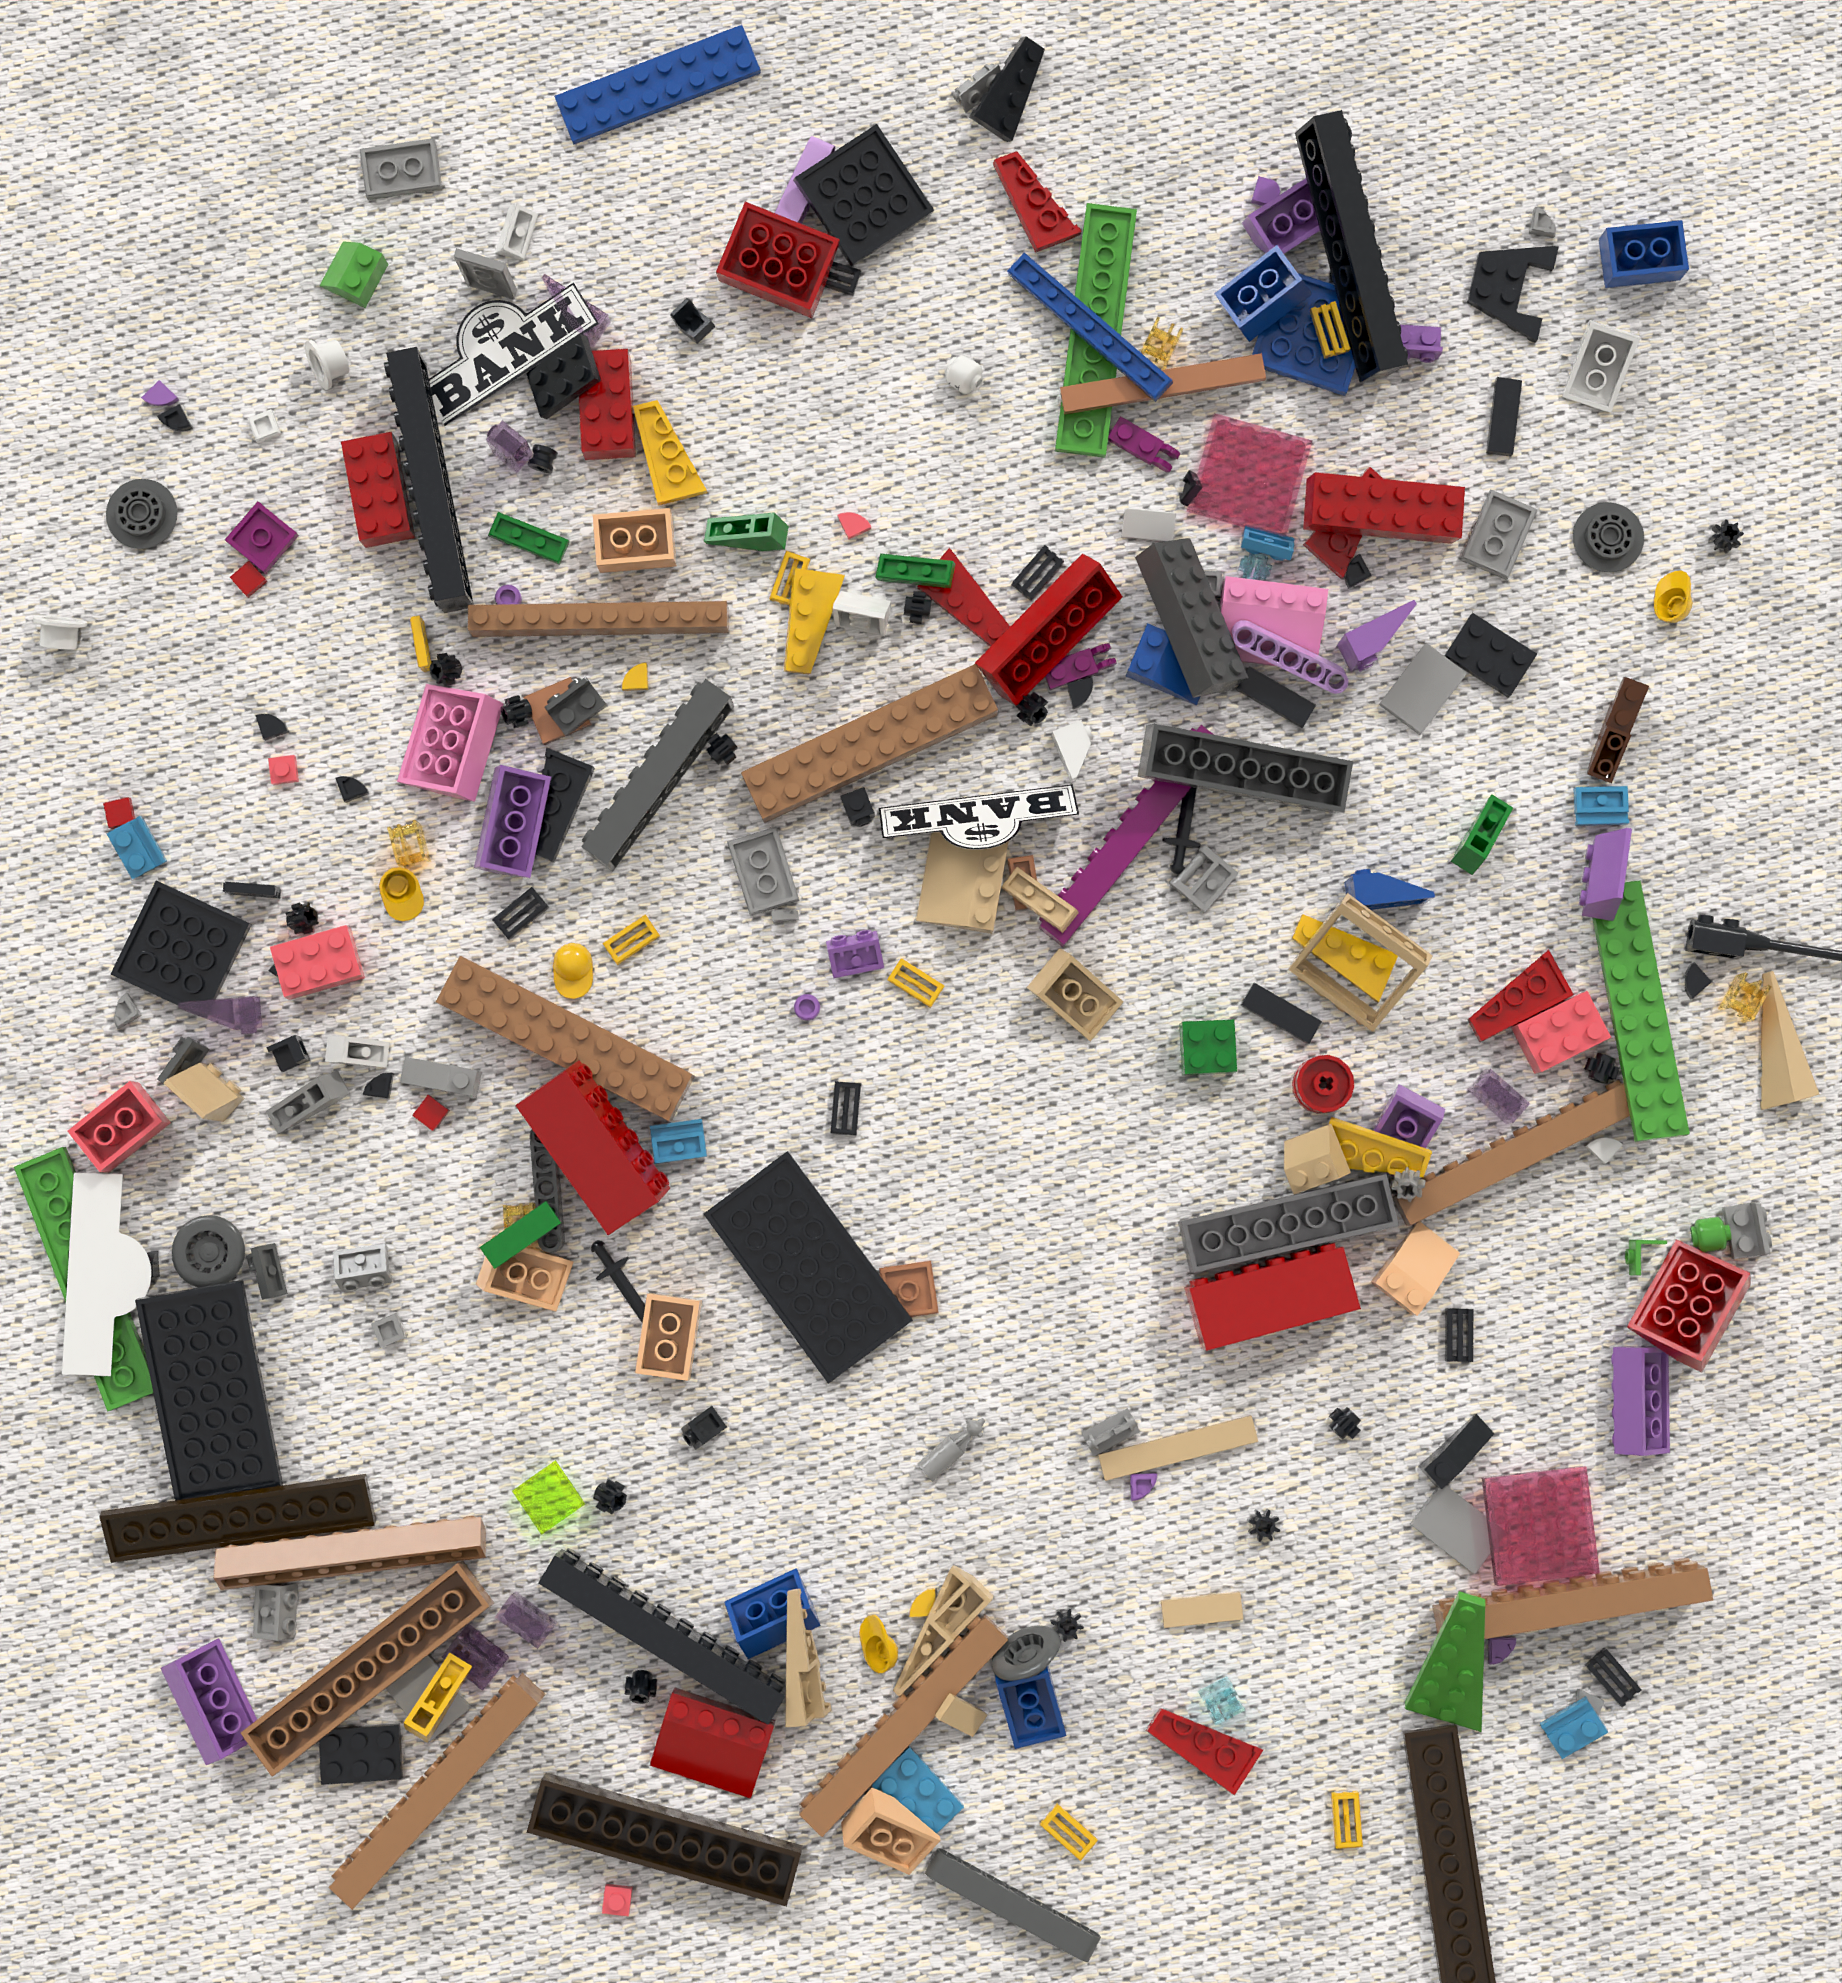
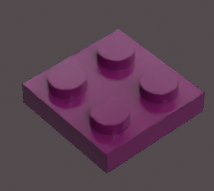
[225,501,299,574]

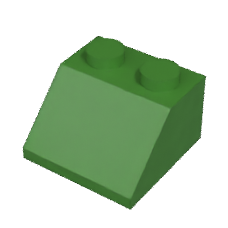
[320,241,389,308]

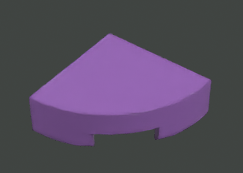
[141,380,179,406]
[1130,1473,1157,1501]
[1488,1637,1516,1665]

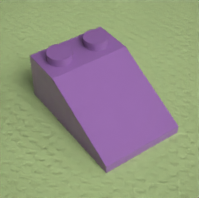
[1337,600,1417,672]
[1373,1084,1445,1177]

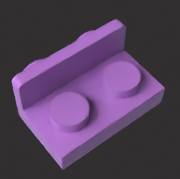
[1400,324,1443,363]
[826,930,884,979]

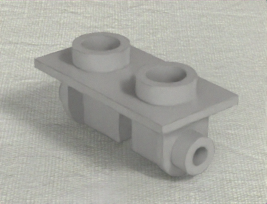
[952,63,1001,113]
[1082,1408,1140,1456]

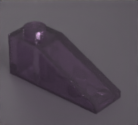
[542,274,611,347]
[178,996,262,1034]

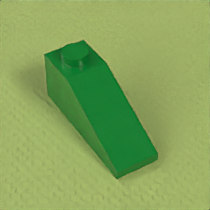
[704,512,789,551]
[1450,794,1513,875]

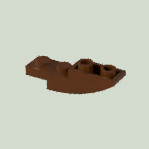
[1587,677,1649,783]

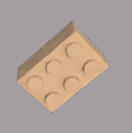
[593,508,677,573]
[635,1293,702,1381]

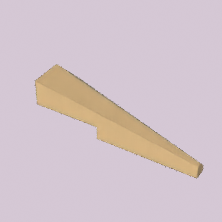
[1760,971,1820,1110]
[893,1565,994,1697]
[785,1589,832,1727]

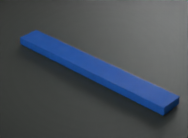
[1007,252,1173,402]

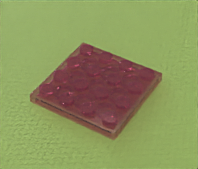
[1186,413,1313,537]
[1481,1465,1600,1586]

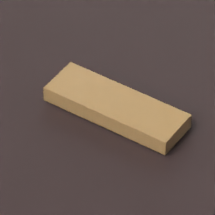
[1001,867,1079,933]
[1160,1591,1243,1628]

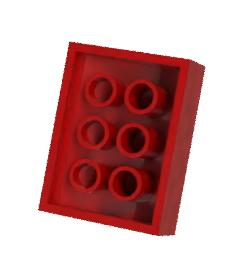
[716,201,840,318]
[1627,1239,1751,1373]
[649,1687,776,1799]

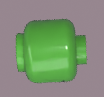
[1690,1217,1732,1253]

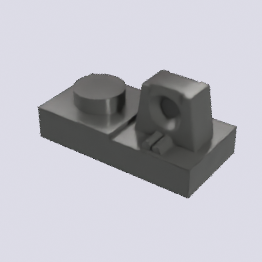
[157,1037,210,1084]
[246,1243,288,1300]

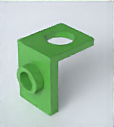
[1625,1240,1667,1276]

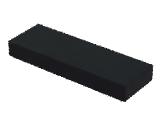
[1486,377,1522,457]
[1236,666,1316,728]
[1240,982,1322,1044]

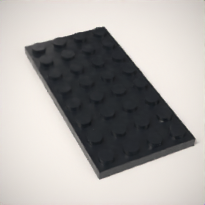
[704,1151,913,1384]
[135,1280,283,1500]

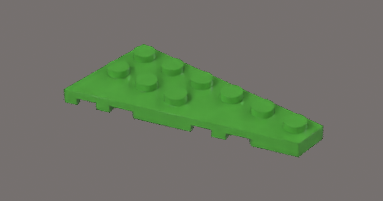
[1405,1591,1485,1732]

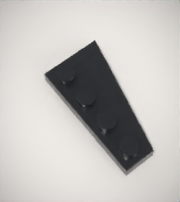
[969,36,1045,142]
[535,747,595,863]

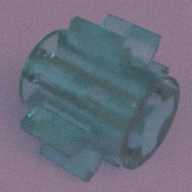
[1238,553,1272,580]

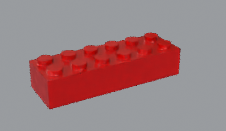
[1303,472,1465,544]
[975,553,1123,706]

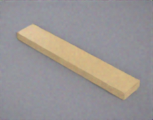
[1098,1415,1258,1481]

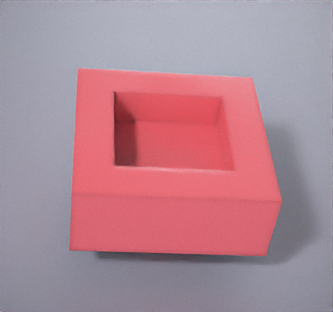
[268,755,299,785]
[602,1884,633,1916]

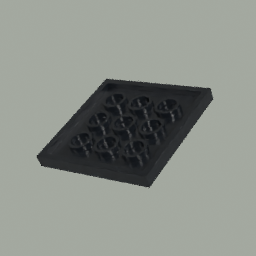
[793,124,934,267]
[111,880,252,1018]

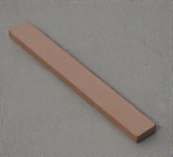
[1060,353,1266,415]

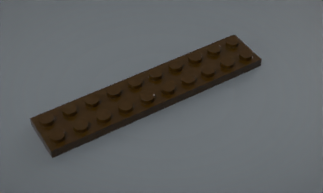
[99,1474,376,1563]
[1402,1724,1496,1983]

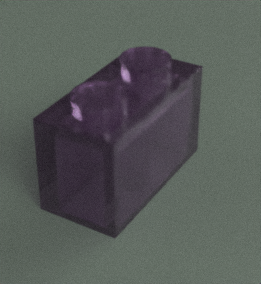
[486,420,533,473]
[1467,1068,1530,1124]
[495,1591,558,1649]

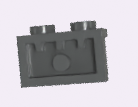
[544,677,607,736]

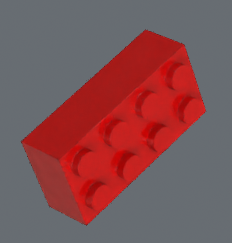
[579,349,636,460]
[341,432,416,548]

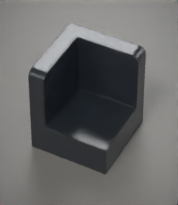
[266,1035,310,1072]

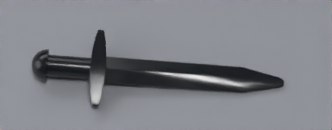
[1162,787,1201,874]
[591,1240,645,1323]

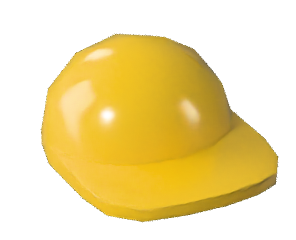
[1654,570,1693,623]
[379,867,424,921]
[553,943,593,999]
[859,1615,898,1673]

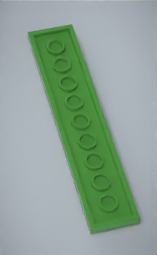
[1055,203,1137,458]
[1592,880,1690,1142]
[14,1147,153,1412]

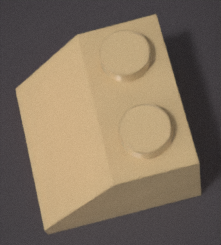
[1284,1124,1351,1194]

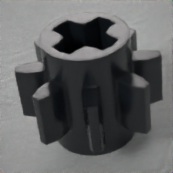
[1709,519,1744,554]
[904,591,932,624]
[430,653,462,686]
[1016,692,1048,726]
[500,695,532,728]
[706,733,738,765]
[285,902,319,935]
[1584,1053,1620,1084]
[1329,1407,1361,1440]
[593,1479,627,1514]
[1247,1509,1280,1542]
[1050,1607,1084,1642]
[624,1670,657,1704]

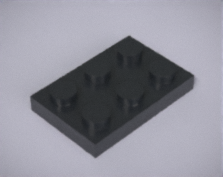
[526,334,601,419]
[1444,612,1537,698]
[319,1723,403,1785]

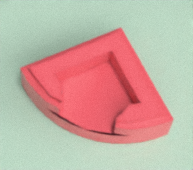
[837,512,871,540]

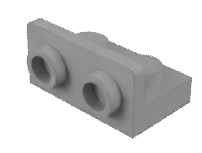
[1722,1202,1772,1259]
[333,1243,392,1291]
[253,1583,298,1641]

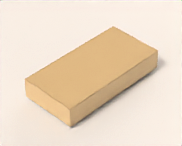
[935,1693,988,1737]

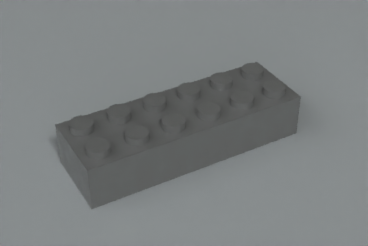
[1135,538,1248,698]

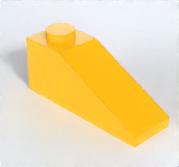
[404,1652,472,1743]

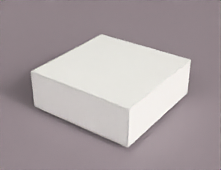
[247,410,282,444]

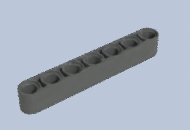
[925,1848,1101,1962]

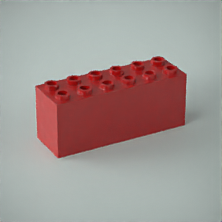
[515,1060,671,1235]
[1184,1243,1361,1351]

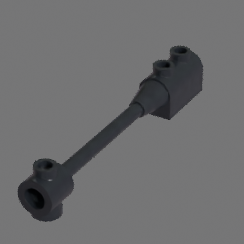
[1685,915,1842,961]

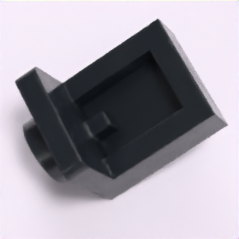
[670,298,715,344]

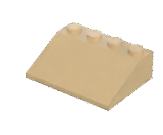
[916,832,1009,934]

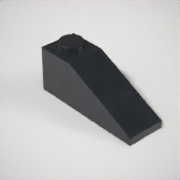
[1418,1414,1495,1489]

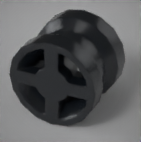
[528,444,558,474]

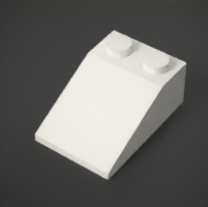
[1562,320,1640,413]
[833,589,891,636]

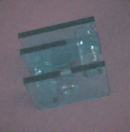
[1198,1676,1245,1725]

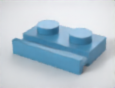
[1241,525,1295,561]
[1573,786,1629,826]
[106,816,167,879]
[650,1119,707,1164]
[1540,1696,1608,1759]

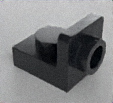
[840,787,875,827]
[681,1406,727,1450]

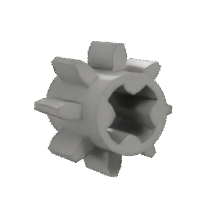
[1391,1167,1426,1202]

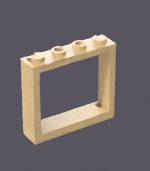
[1288,893,1433,1032]

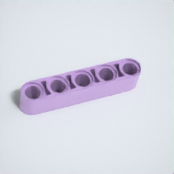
[775,136,836,224]
[1232,620,1348,694]

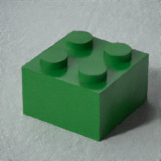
[1179,1019,1237,1076]

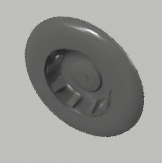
[106,479,177,549]
[1573,502,1644,572]
[172,1215,245,1288]
[992,1625,1061,1681]

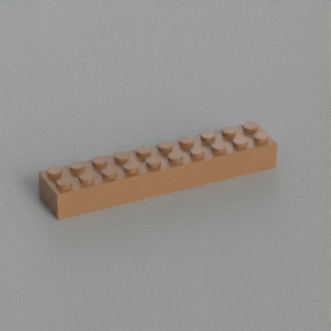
[741,664,998,823]
[436,956,695,1122]
[1432,1558,1713,1639]
[241,1561,494,1777]
[328,1672,546,1910]

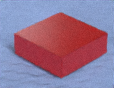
[230,561,268,598]
[103,797,135,829]
[412,1095,450,1131]

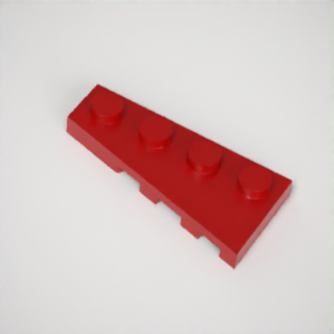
[993,151,1082,253]
[1303,467,1383,578]
[917,547,1010,647]
[1468,949,1574,1042]
[1145,1708,1263,1795]

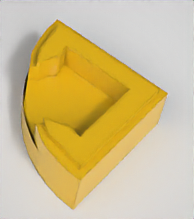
[622,663,648,691]
[909,1588,936,1617]

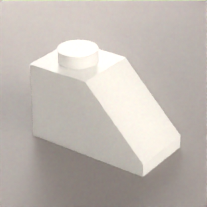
[1051,720,1093,783]
[325,1036,390,1068]

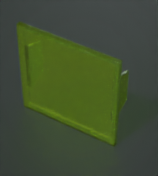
[512,1460,585,1535]

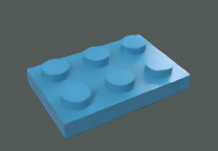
[871,1746,964,1834]

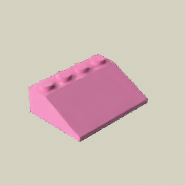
[1219,576,1328,671]
[397,684,504,802]

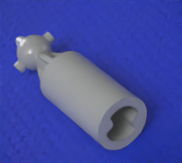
[917,1418,985,1482]

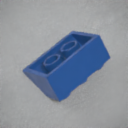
[725,1568,821,1659]

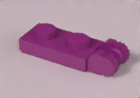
[1108,416,1181,473]
[1045,643,1117,690]

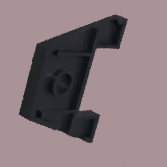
[1467,246,1559,343]

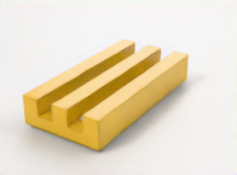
[1310,301,1350,359]
[769,551,810,607]
[410,615,431,672]
[602,914,660,965]
[887,958,945,1008]
[1331,1791,1363,1849]
[1040,1803,1098,1861]

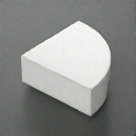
[1585,1138,1623,1164]

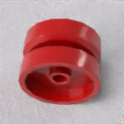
[1292,1055,1355,1114]

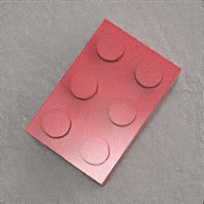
[270,925,365,1000]
[1511,991,1611,1074]
[67,1081,171,1173]

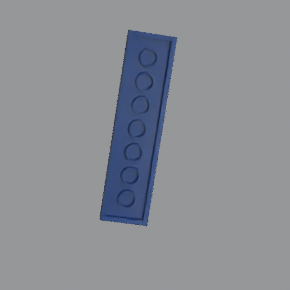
[554,25,761,145]

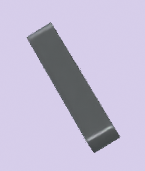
[529,1129,565,1253]

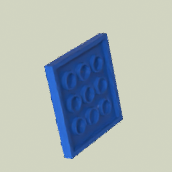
[1252,273,1356,396]

